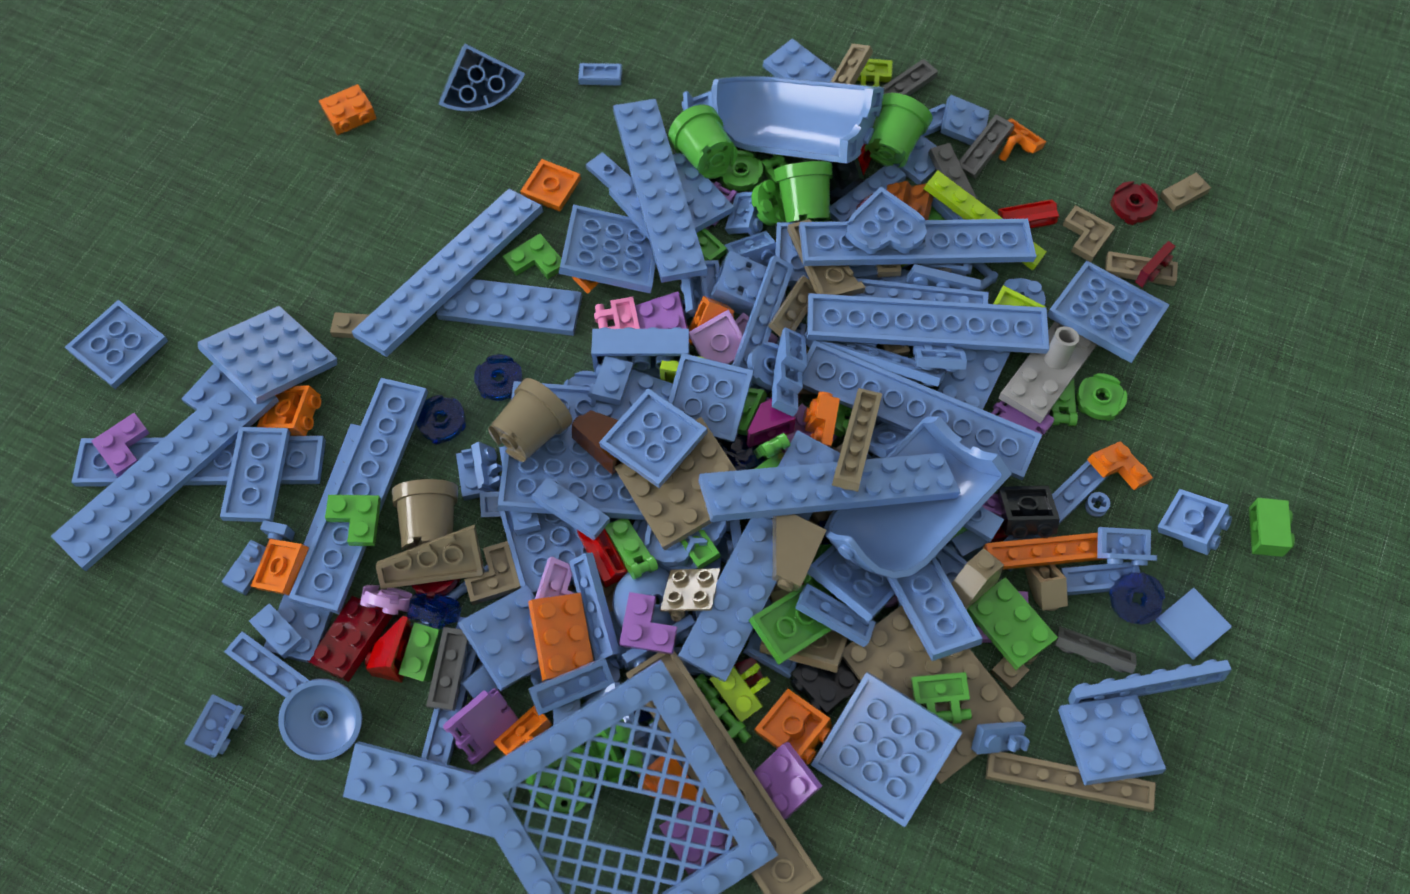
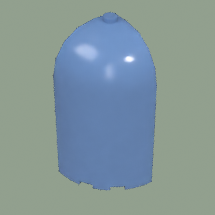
[711,76,884,164]
[824,416,1012,579]

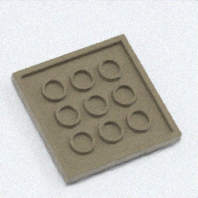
[614,417,736,551]

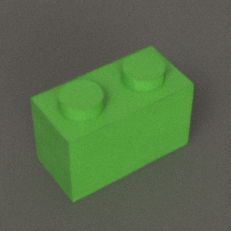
[1249,498,1295,557]
[399,622,443,682]

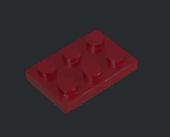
[308,596,393,683]

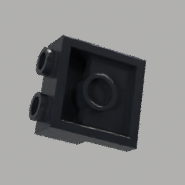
[814,157,865,205]
[998,486,1060,539]
[790,658,860,716]

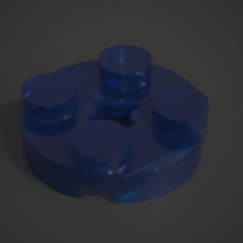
[474,354,523,401]
[416,395,466,444]
[1109,572,1165,624]
[407,593,462,629]

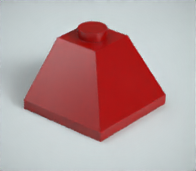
[365,616,413,683]

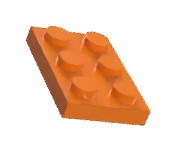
[528,593,594,681]

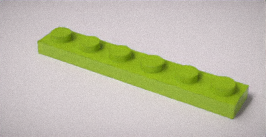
[923,170,1047,271]

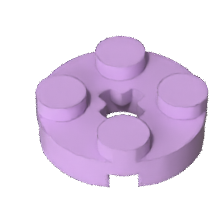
[360,585,415,615]

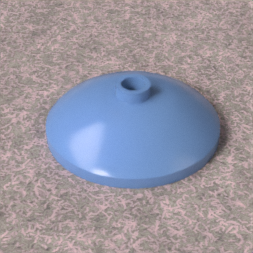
[612,567,688,628]
[278,679,362,760]

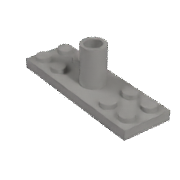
[998,322,1097,424]

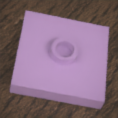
[689,309,743,364]

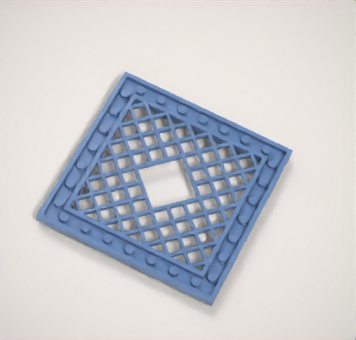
[462,660,778,894]

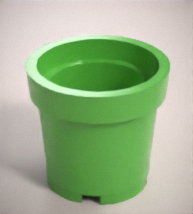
[865,93,933,168]
[668,105,738,179]
[773,161,832,223]
[526,744,597,814]

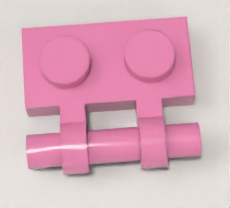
[594,297,640,329]

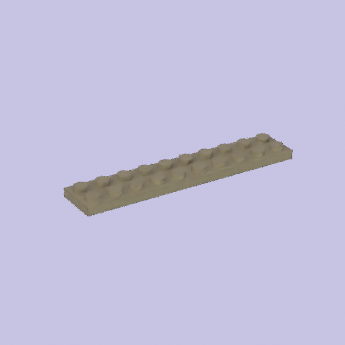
[625,650,823,894]

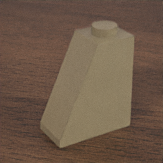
[773,514,826,592]

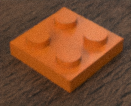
[520,159,581,212]
[251,539,309,596]

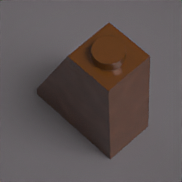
[572,410,622,475]

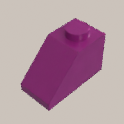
[747,398,796,448]

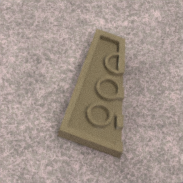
[787,219,866,296]
[376,524,484,589]

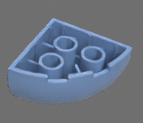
[438,44,525,111]

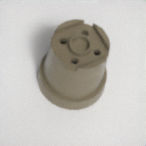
[488,378,572,462]
[392,479,458,550]

